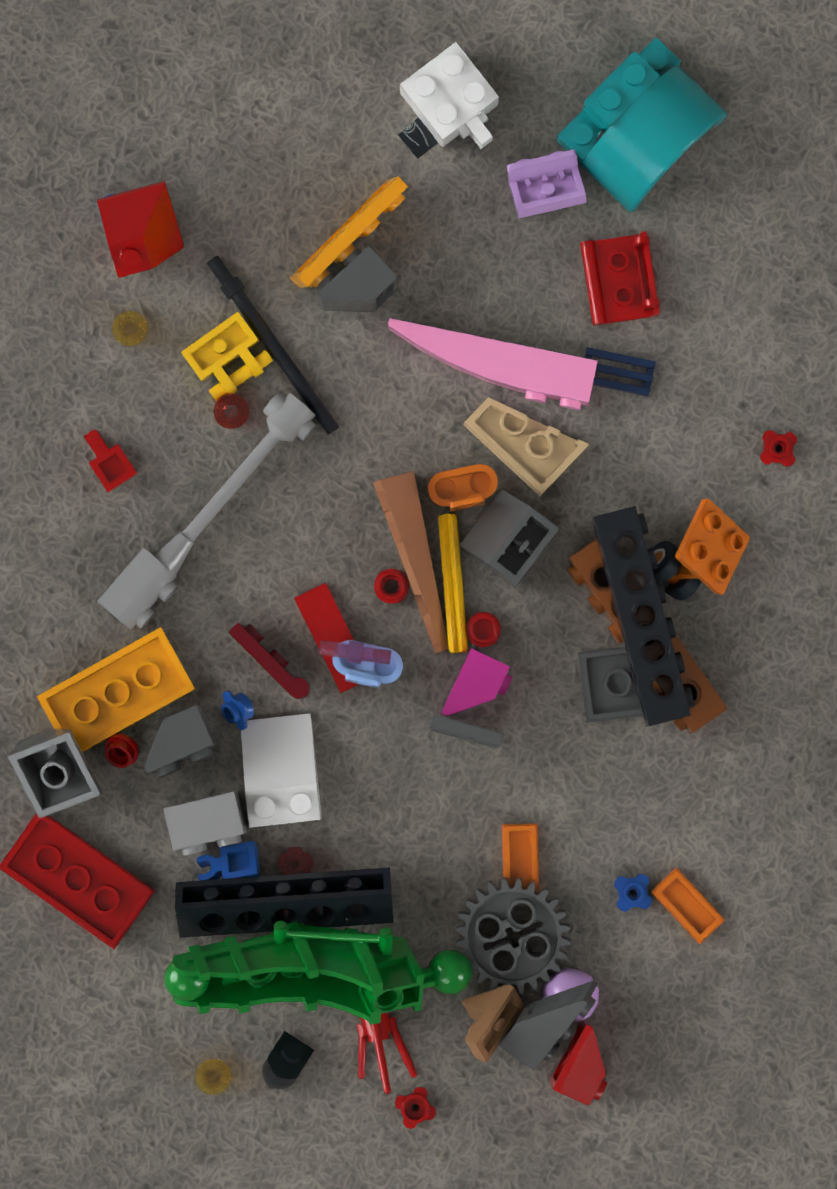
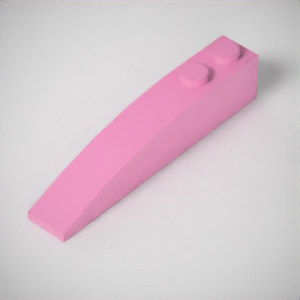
[388,318,598,410]

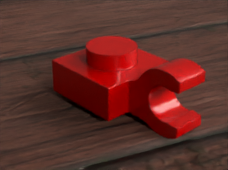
[83,429,138,493]

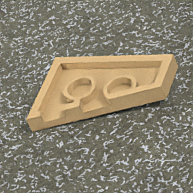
[463,397,589,497]

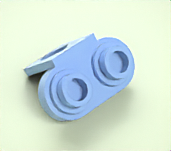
[332,640,403,689]

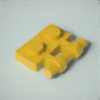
[181,312,273,402]

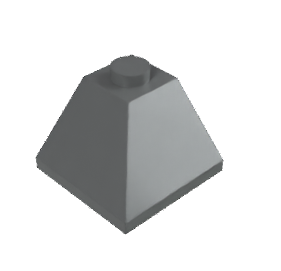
[7,729,103,818]

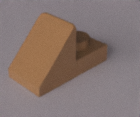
[462,984,525,1063]

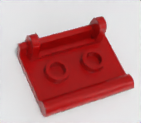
[580,231,660,326]

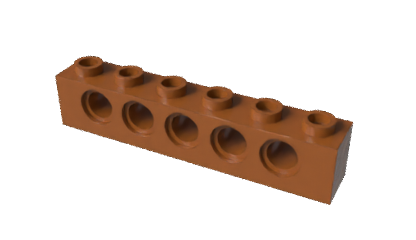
[567,539,728,734]

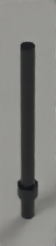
[207,256,339,435]

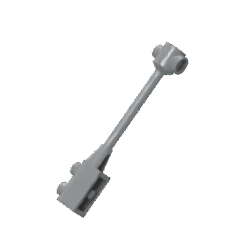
[97,391,316,630]

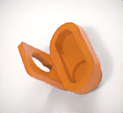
[428,464,498,512]

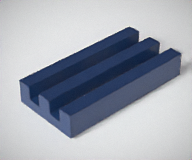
[585,347,656,397]

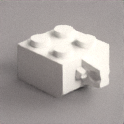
[400,42,499,149]

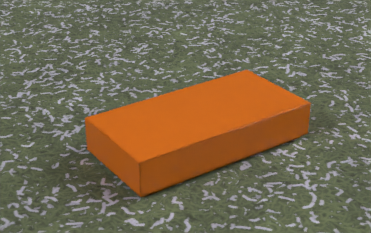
[502,823,539,893]
[650,867,725,944]

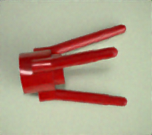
[357,1012,417,1094]

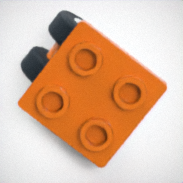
[652,499,750,601]

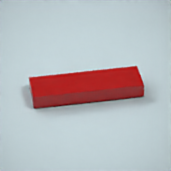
[294,582,360,693]

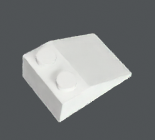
[241,713,322,828]

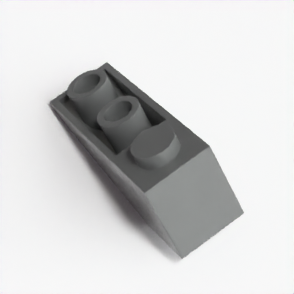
[499,980,598,1070]

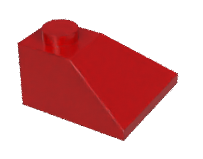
[97,181,184,278]
[549,1019,608,1106]

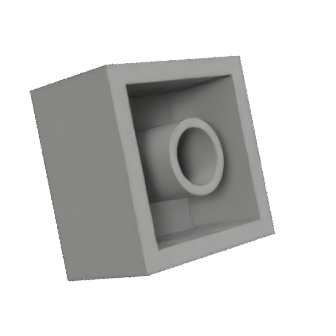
[163,791,248,856]

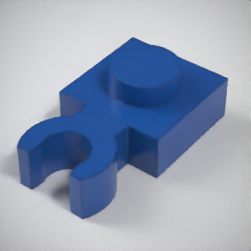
[196,840,261,881]

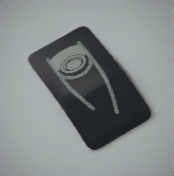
[398,117,438,159]

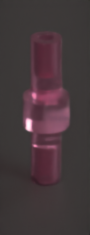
[319,640,392,665]

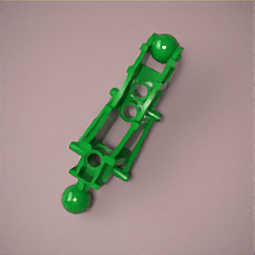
[164,921,473,1025]

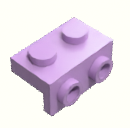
[507,150,587,219]

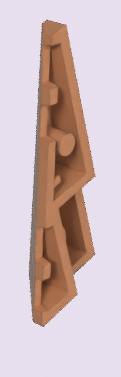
[373,471,449,654]

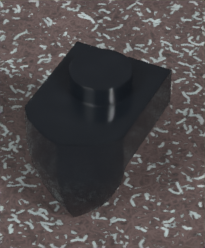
[262,1031,314,1089]

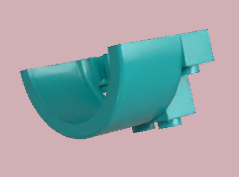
[556,37,727,213]

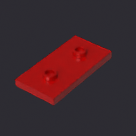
[0,813,156,950]

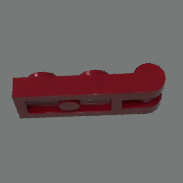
[228,623,310,700]

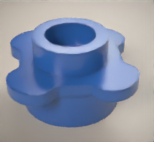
[221,690,254,730]
[614,874,652,912]

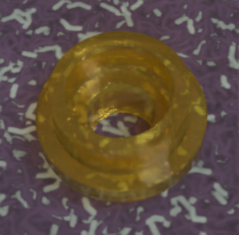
[112,311,148,347]
[195,1058,231,1095]

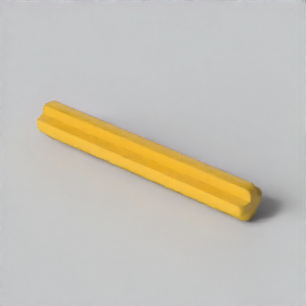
[438,514,468,654]

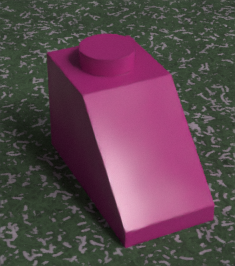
[441,648,513,717]

